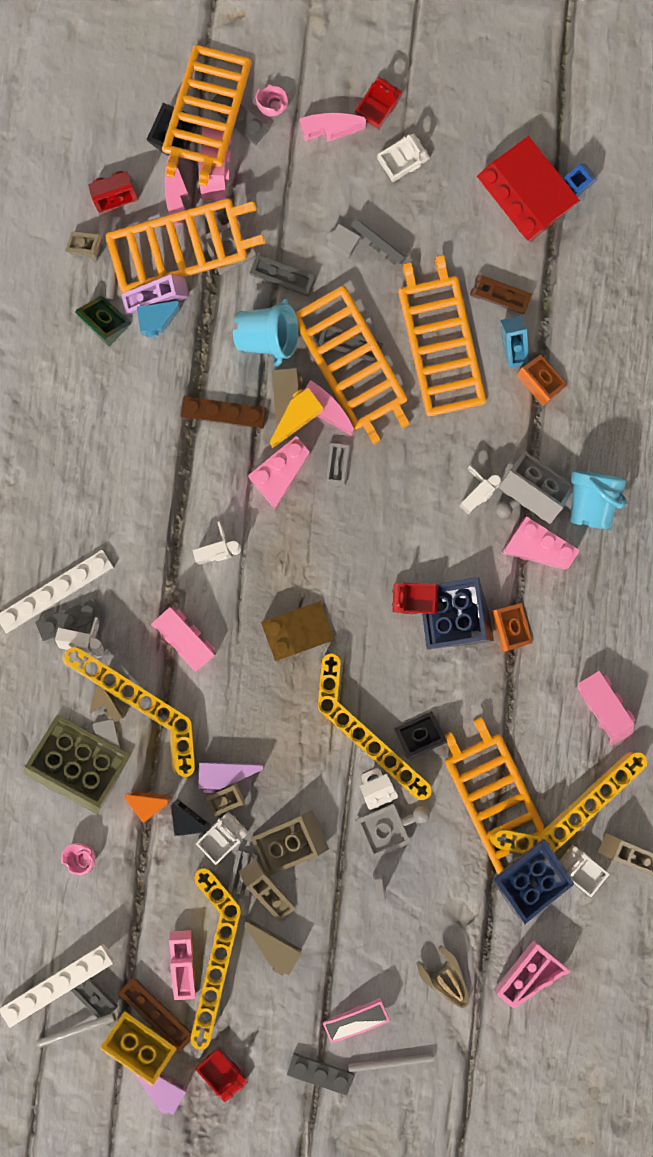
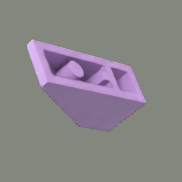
[121,274,189,314]
[198,762,264,793]
[134,1072,188,1115]

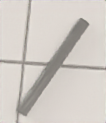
[105,217,121,300]
[37,1013,116,1048]
[348,1053,433,1073]

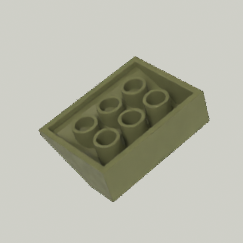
[24,715,131,815]

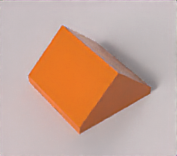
[516,354,568,406]
[490,603,533,652]
[125,791,172,823]

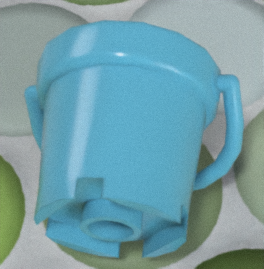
[233,299,298,366]
[570,470,628,529]

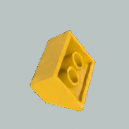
[100,1011,177,1086]

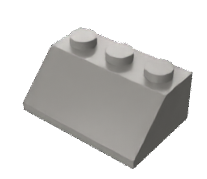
[498,451,573,524]

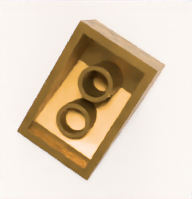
[261,601,335,662]

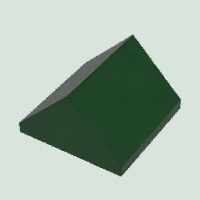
[75,295,131,347]

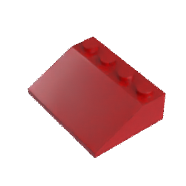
[477,135,580,242]

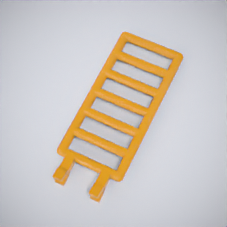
[162,44,252,187]
[105,198,266,293]
[398,255,486,416]
[295,286,410,445]
[444,717,556,874]

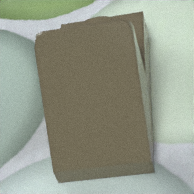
[65,232,102,262]
[89,684,124,722]
[206,783,245,817]

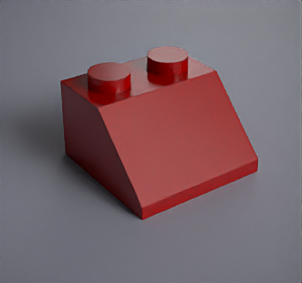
[88,171,138,213]

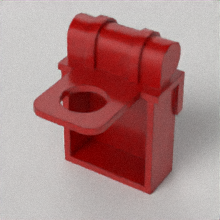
[355,76,403,130]
[392,582,438,614]
[195,1046,248,1102]

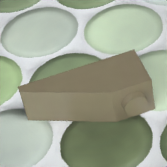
[272,368,302,427]
[598,833,653,876]
[239,859,296,922]
[244,918,302,976]

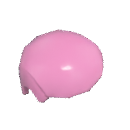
[255,84,288,117]
[61,842,95,875]

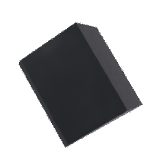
[146,102,199,156]
[394,711,447,760]
[171,799,211,836]

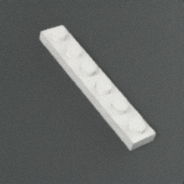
[0,550,114,634]
[0,943,115,1028]

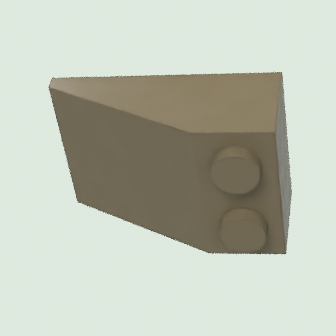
[251,810,329,876]

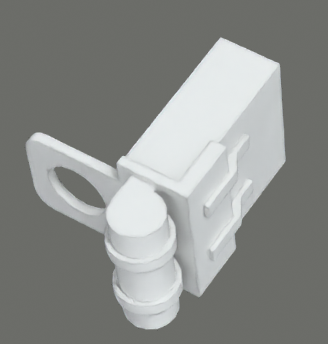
[377,133,430,182]
[460,466,501,514]
[192,521,242,565]
[55,617,104,658]
[360,768,398,810]
[195,811,249,865]
[559,844,610,897]

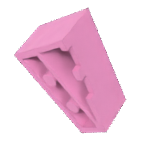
[199,126,232,201]
[248,436,310,510]
[501,516,580,570]
[151,607,216,672]
[578,671,635,746]
[494,940,571,1008]

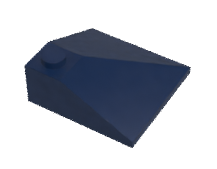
[422,577,494,650]
[493,839,574,924]

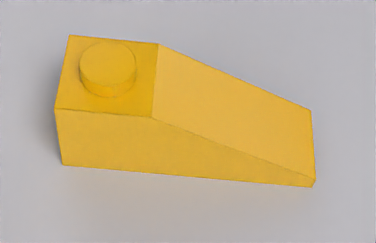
[270,388,323,448]

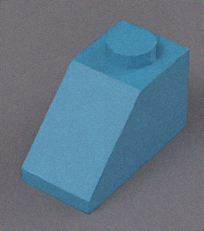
[137,301,181,338]
[500,316,529,368]

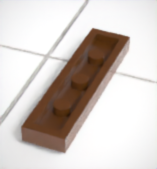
[181,396,266,429]
[118,976,191,1053]

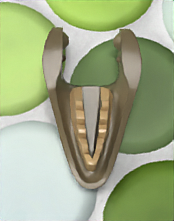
[416,945,469,1008]

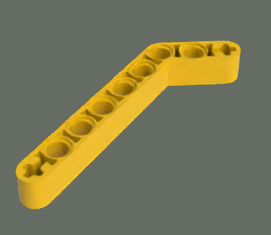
[62,647,195,777]
[318,654,432,800]
[490,751,647,854]
[191,867,240,1050]

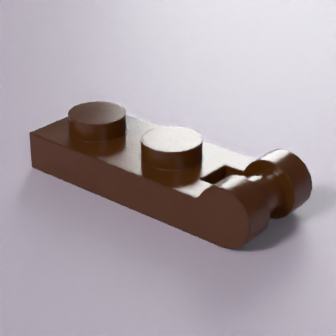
[470,275,532,315]

